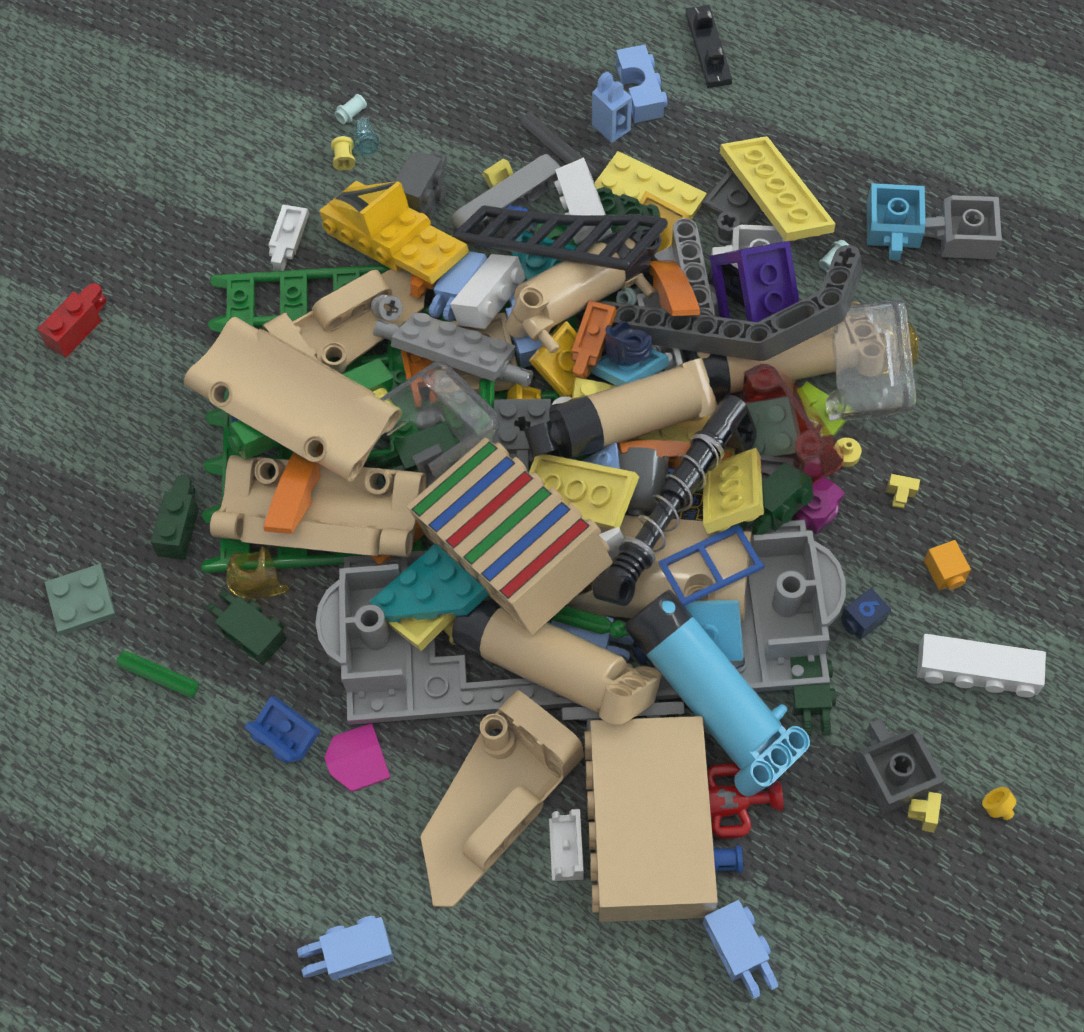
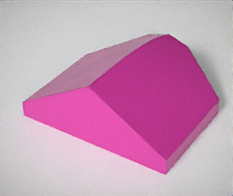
[324,723,390,792]

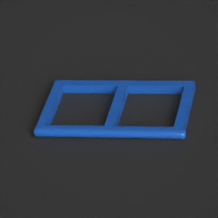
[658,524,764,606]

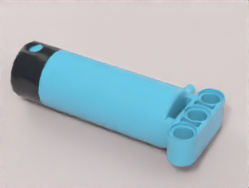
[624,590,810,796]

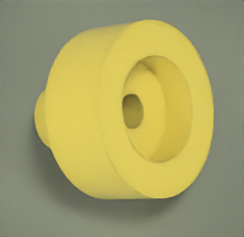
[832,438,862,467]

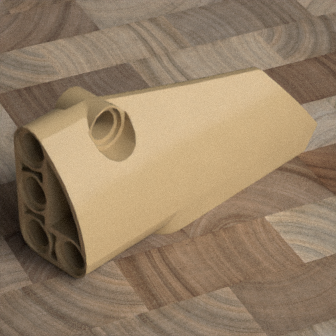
[262,269,425,374]
[420,690,584,908]

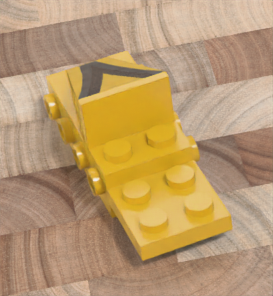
[319,181,469,284]

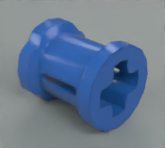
[713,845,743,874]

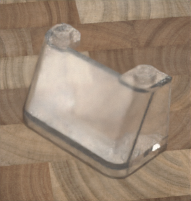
[822,300,916,421]

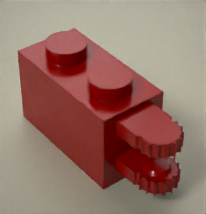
[37,283,107,358]

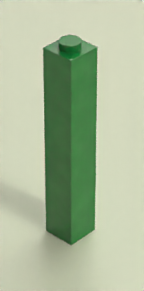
[228,358,394,460]

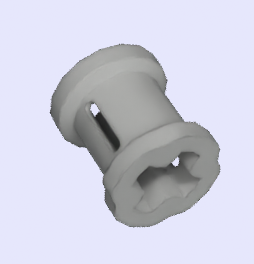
[371,294,403,321]

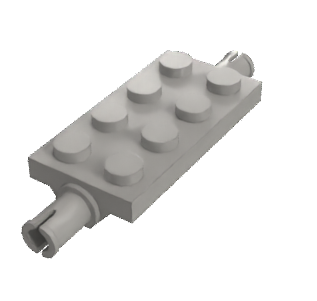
[373,312,533,388]

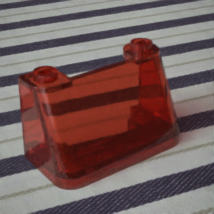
[742,364,844,484]

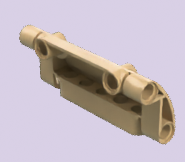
[567,515,752,622]

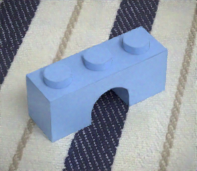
[616,45,668,123]

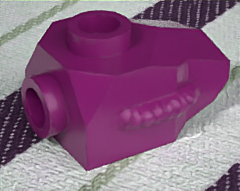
[793,477,845,535]

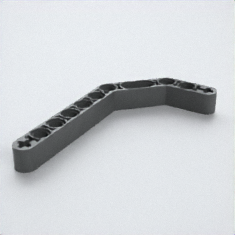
[598,245,862,361]

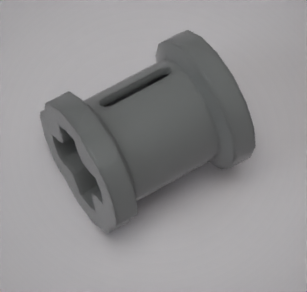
[715,211,740,245]

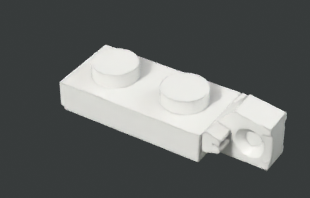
[269,205,309,271]

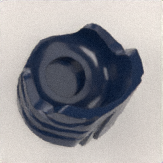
[605,321,652,366]

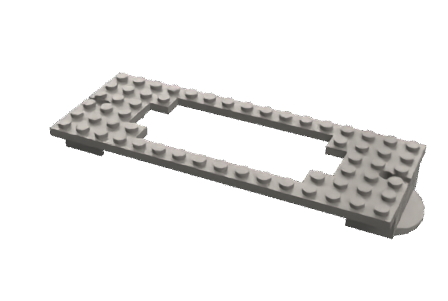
[315,520,846,725]

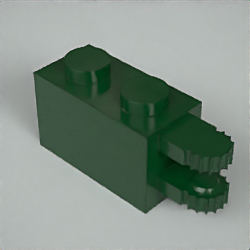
[376,421,460,483]
[738,462,814,535]
[151,474,199,560]
[206,589,286,666]
[790,655,836,736]

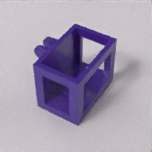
[709,241,800,322]

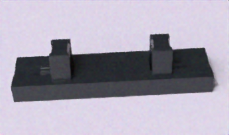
[685,5,732,88]

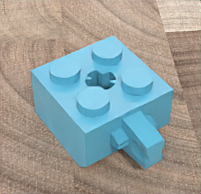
[867,183,926,260]

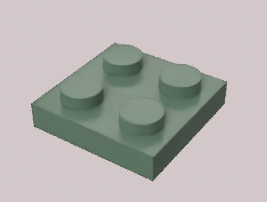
[745,395,804,456]
[45,563,117,636]

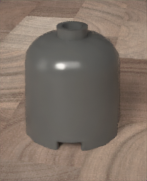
[618,447,669,516]

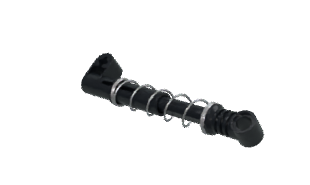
[593,395,756,606]

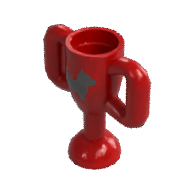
[707,763,784,839]

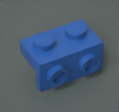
[244,696,321,763]

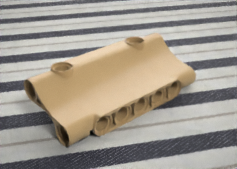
[184,317,400,482]
[210,455,426,557]

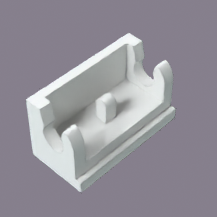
[549,809,583,881]

